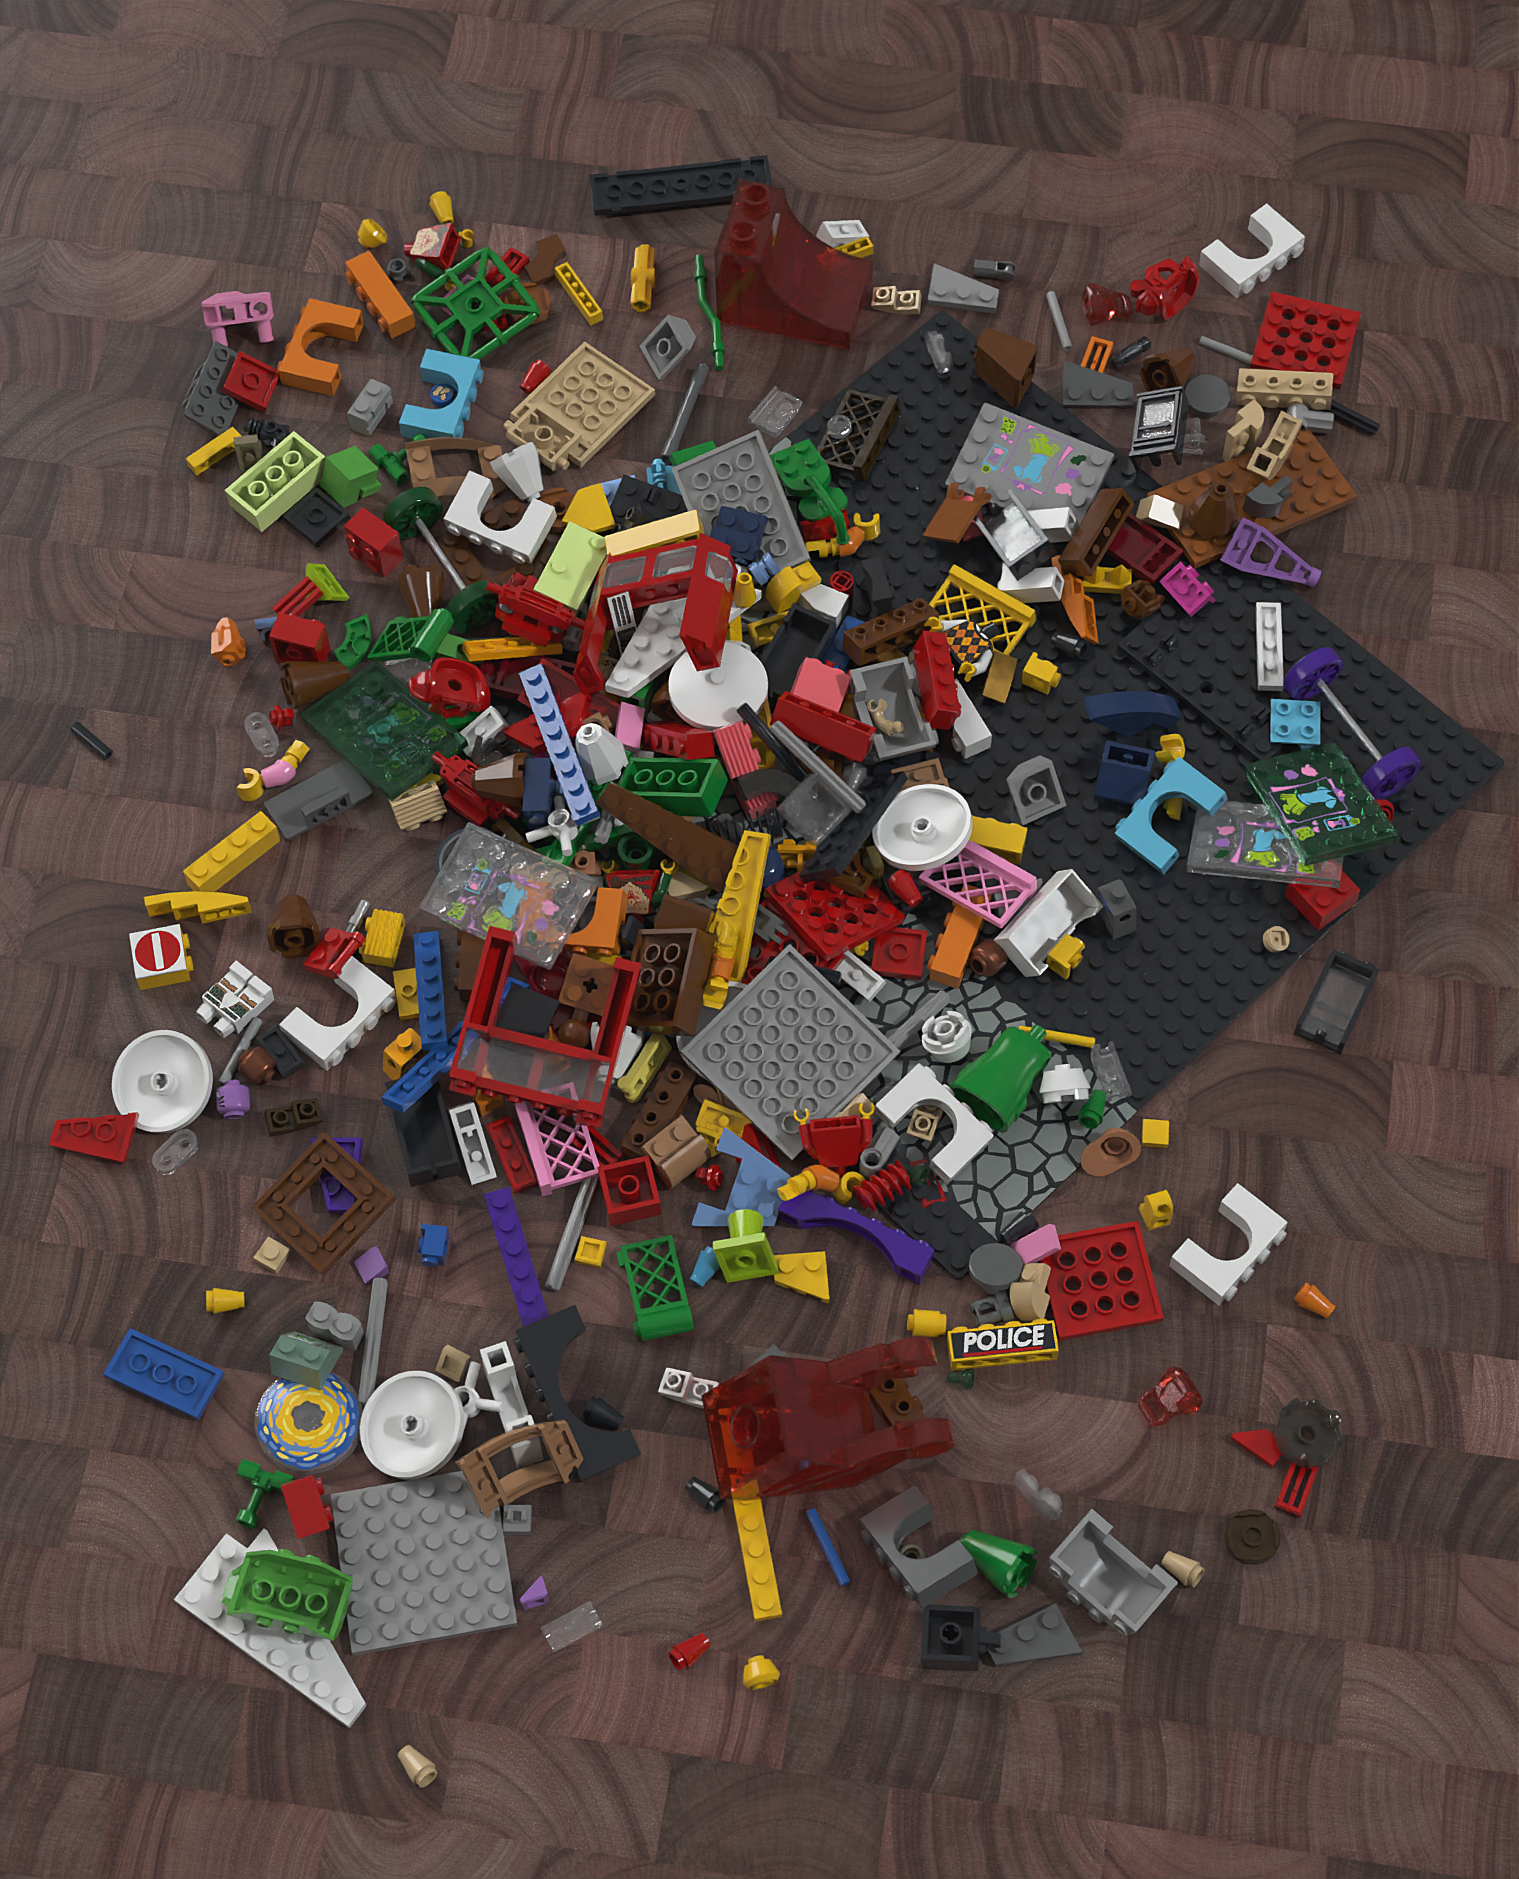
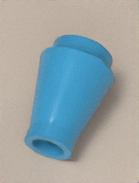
[690,1246,721,1288]

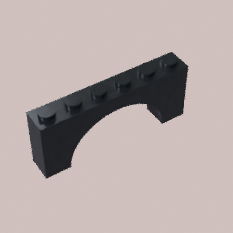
[512,1305,641,1483]

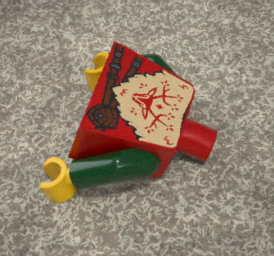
[404,223,474,291]
[601,859,678,925]

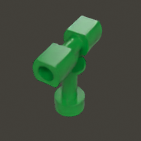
[368,433,425,486]
[235,1459,294,1529]

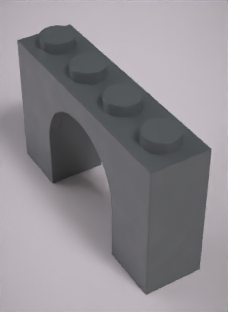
[860,1485,978,1609]

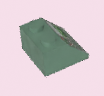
[269,1331,343,1390]

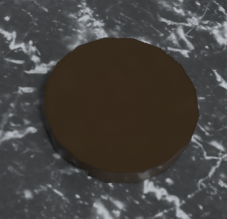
[1225,1509,1281,1565]

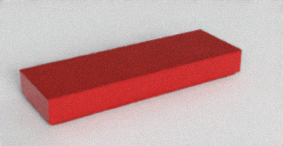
[486,1116,538,1195]

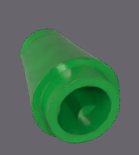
[1078,1089,1107,1129]

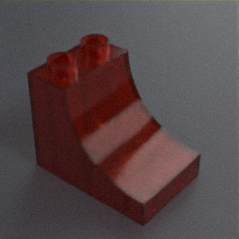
[714,179,873,349]

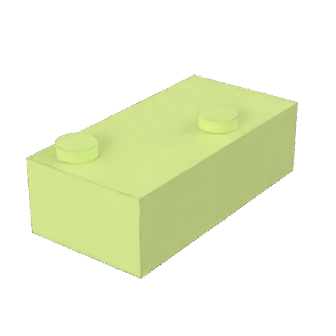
[224,431,326,532]
[533,521,607,617]

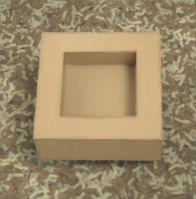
[254,1237,291,1274]
[435,1345,471,1382]

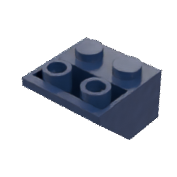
[1094,740,1155,805]

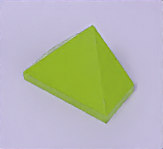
[306,563,349,601]

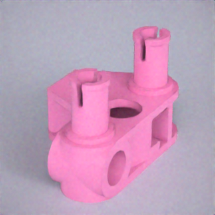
[201,291,274,347]

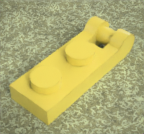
[617,1033,672,1103]

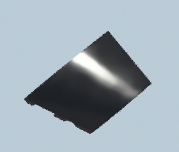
[486,983,560,1060]

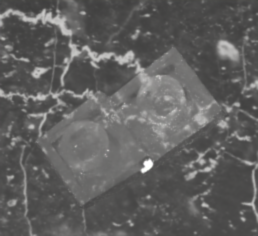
[1014,1468,1063,1520]

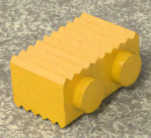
[359,909,405,968]

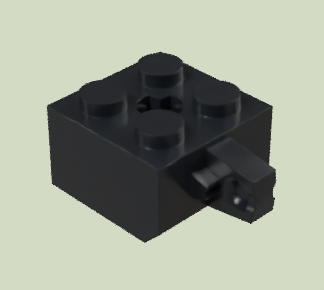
[921,1604,1001,1671]

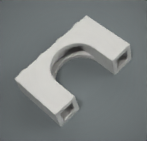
[1199,204,1305,298]
[444,470,557,564]
[998,507,1078,603]
[279,956,397,1071]
[874,1063,994,1184]
[1169,1183,1288,1306]
[480,1341,544,1469]

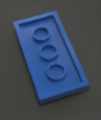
[103,1328,225,1421]

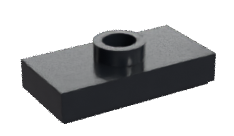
[256,1025,305,1080]

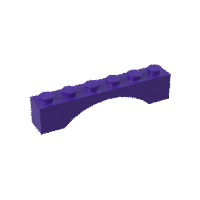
[484,1187,548,1327]
[778,1190,934,1285]

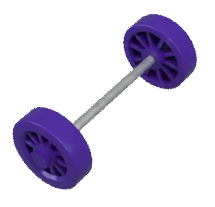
[1283,647,1422,799]

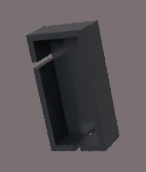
[760,603,837,706]
[385,1078,462,1187]

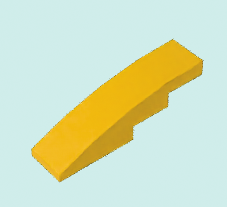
[144,891,252,924]

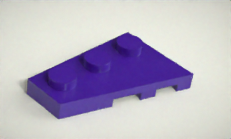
[310,1137,363,1214]

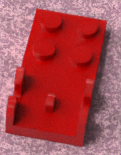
[517,658,620,734]

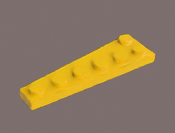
[707,830,771,983]

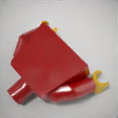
[794,1102,875,1178]

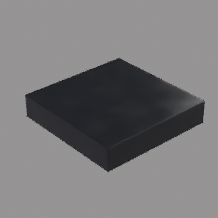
[283,487,350,547]

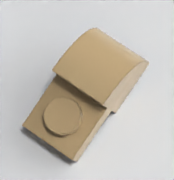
[1010,1263,1051,1321]

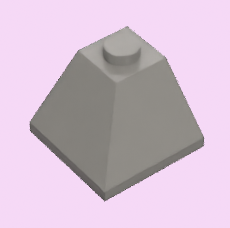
[640,315,696,381]
[1006,755,1066,825]

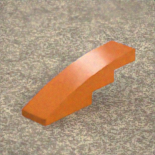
[1051,555,1098,645]

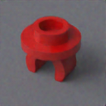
[269,705,294,730]
[695,1164,724,1191]

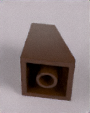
[973,327,1038,408]
[654,894,715,935]

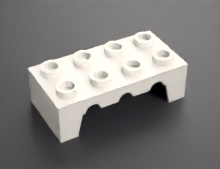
[994,869,1103,977]

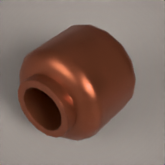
[970,939,1008,977]
[238,1047,276,1085]

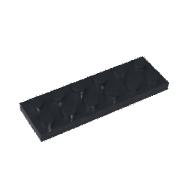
[799,771,908,883]

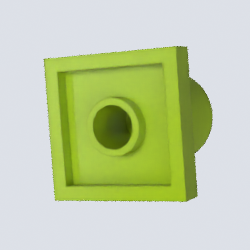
[713,1209,778,1283]

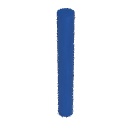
[805,1508,850,1587]

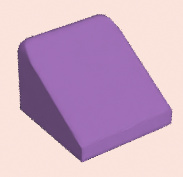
[354,1245,389,1285]
[520,1576,549,1611]

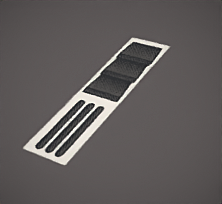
[607,592,637,656]

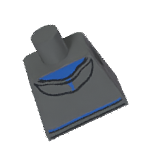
[1094,879,1137,940]

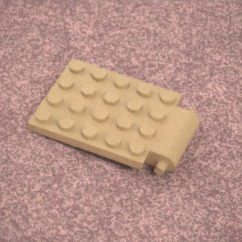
[503,342,655,471]

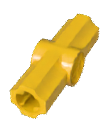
[631,244,655,312]

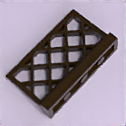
[817,389,901,482]

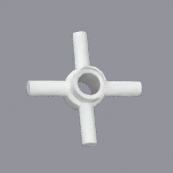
[526,796,600,856]
[454,1362,505,1443]

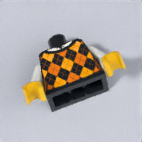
[924,617,999,681]

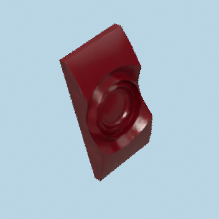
[1105,513,1184,583]
[480,655,576,699]
[513,948,593,1032]

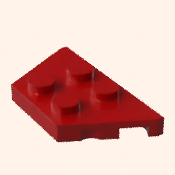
[502,692,592,755]

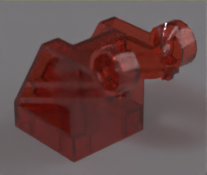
[701,1337,955,1501]

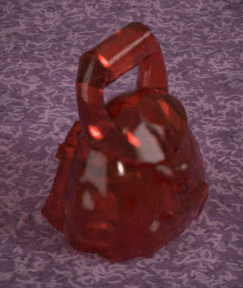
[1082,283,1133,326]
[1138,1367,1203,1426]

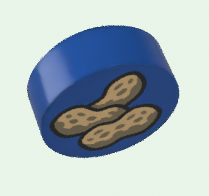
[430,383,454,407]

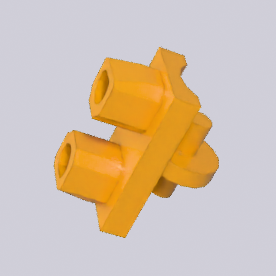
[778,839,819,873]

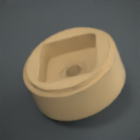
[1263,926,1290,953]

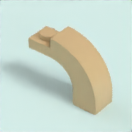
[1247,411,1303,480]

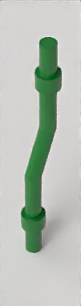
[694,255,725,371]

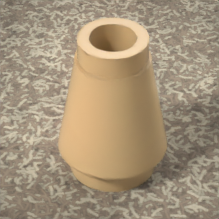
[1161,1551,1204,1588]
[398,1745,437,1788]

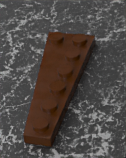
[596,782,739,892]

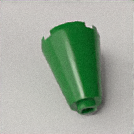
[960,1530,1038,1599]

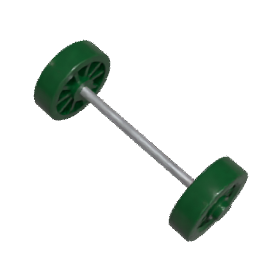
[383,487,499,634]

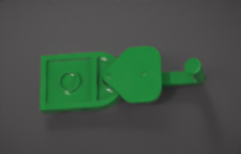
[770,439,850,545]

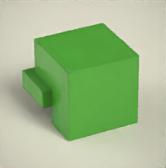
[319,446,382,508]

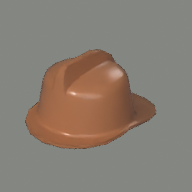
[1080,1127,1141,1176]

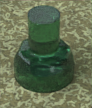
[902,1163,929,1187]
[947,1368,975,1390]

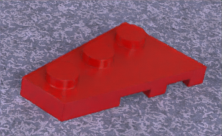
[49,1112,140,1164]

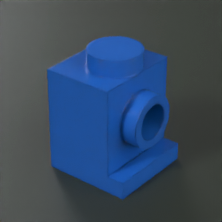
[418,1224,450,1267]

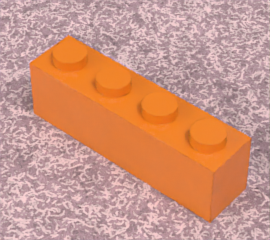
[344,251,416,339]
[927,885,993,989]

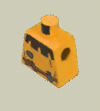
[383,1028,431,1080]

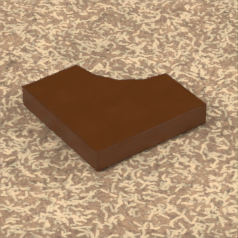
[822,850,874,899]

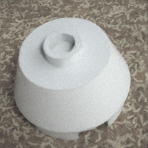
[922,1011,972,1063]
[1039,1064,1091,1104]

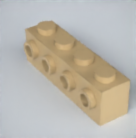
[1237,368,1333,410]

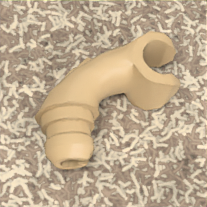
[867,698,904,736]

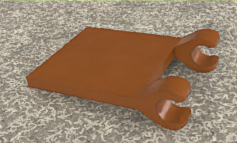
[922,483,992,543]

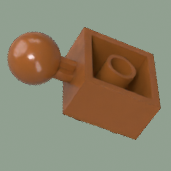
[558,953,614,1048]

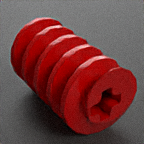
[852,1160,911,1212]

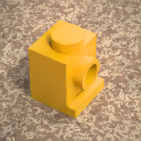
[1021,652,1061,695]
[1046,933,1085,980]

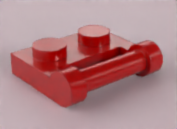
[303,927,366,979]

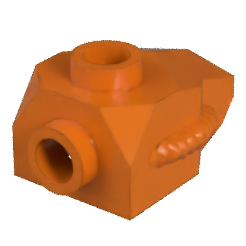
[211,617,246,668]

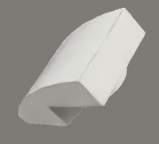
[658,1368,721,1411]

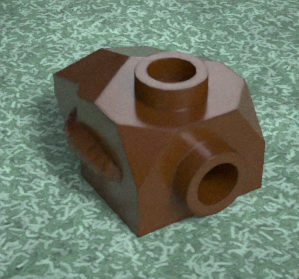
[1121,580,1165,620]

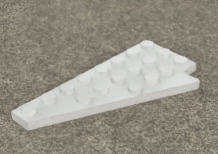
[605,563,762,698]
[174,1529,366,1728]

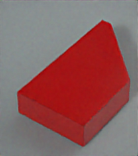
[1231,1429,1288,1468]

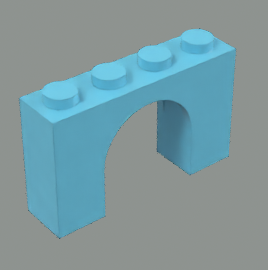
[399,349,484,439]
[1115,757,1228,875]

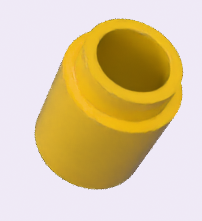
[907,1309,946,1338]

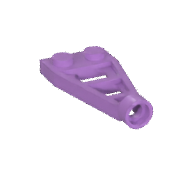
[1220,517,1321,588]

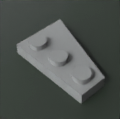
[928,264,999,314]

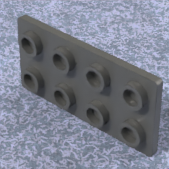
[182,341,240,436]
[264,757,373,841]

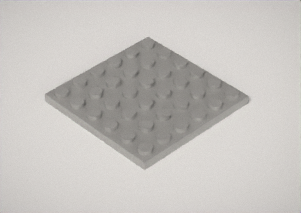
[681,944,900,1162]
[331,1465,518,1656]

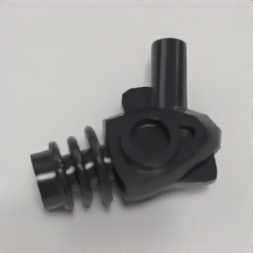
[244,418,290,450]

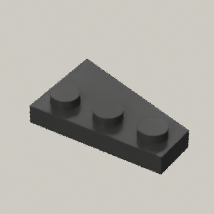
[1062,360,1133,408]
[986,1603,1082,1667]

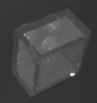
[777,773,852,845]

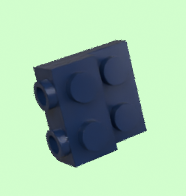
[710,505,769,566]

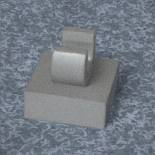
[503,1505,532,1535]

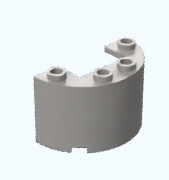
[849,657,938,762]
[1049,1509,1178,1636]

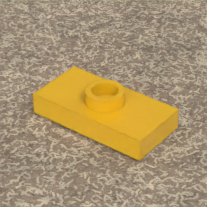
[393,968,419,1020]

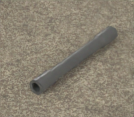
[660,363,709,464]

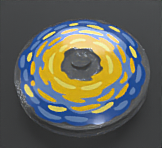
[255,1371,363,1474]

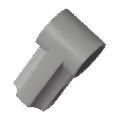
[1287,404,1334,434]
[859,1127,900,1180]

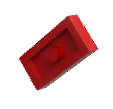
[800,509,850,543]

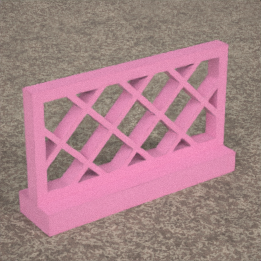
[919,840,1037,929]
[514,1082,599,1197]

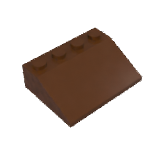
[627,928,715,1036]

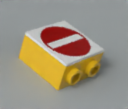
[129,924,194,990]

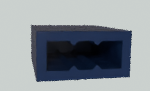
[523,758,557,832]

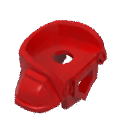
[1130,256,1200,321]
[408,658,491,719]

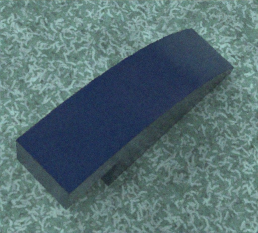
[1083,691,1182,738]

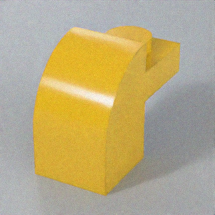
[765,561,821,614]

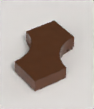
[524,234,566,286]

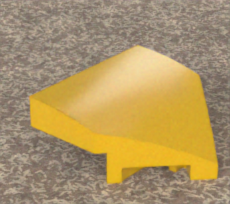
[562,483,615,533]
[695,1099,751,1157]

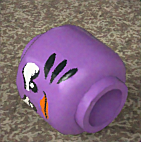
[216,1080,250,1119]

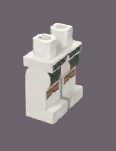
[196,961,274,1038]

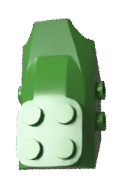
[221,1549,353,1641]

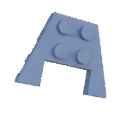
[692,1128,791,1226]

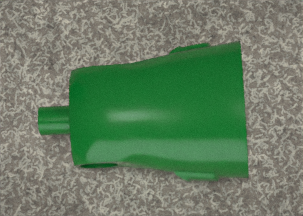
[948,1025,1052,1133]

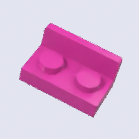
[1159,562,1216,617]

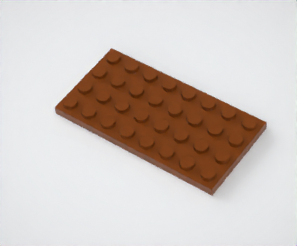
[1146,429,1357,569]

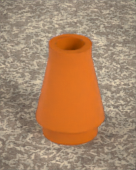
[1294,1282,1335,1319]

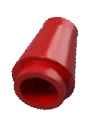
[519,359,551,395]
[888,869,923,908]
[668,1633,711,1671]

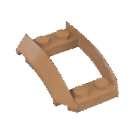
[405,437,509,501]
[455,1420,584,1518]

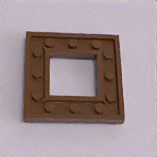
[434,496,554,587]
[251,1132,397,1276]

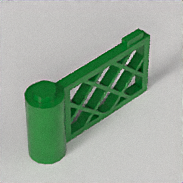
[367,608,454,662]
[616,1235,694,1342]

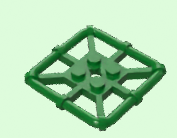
[411,247,541,360]

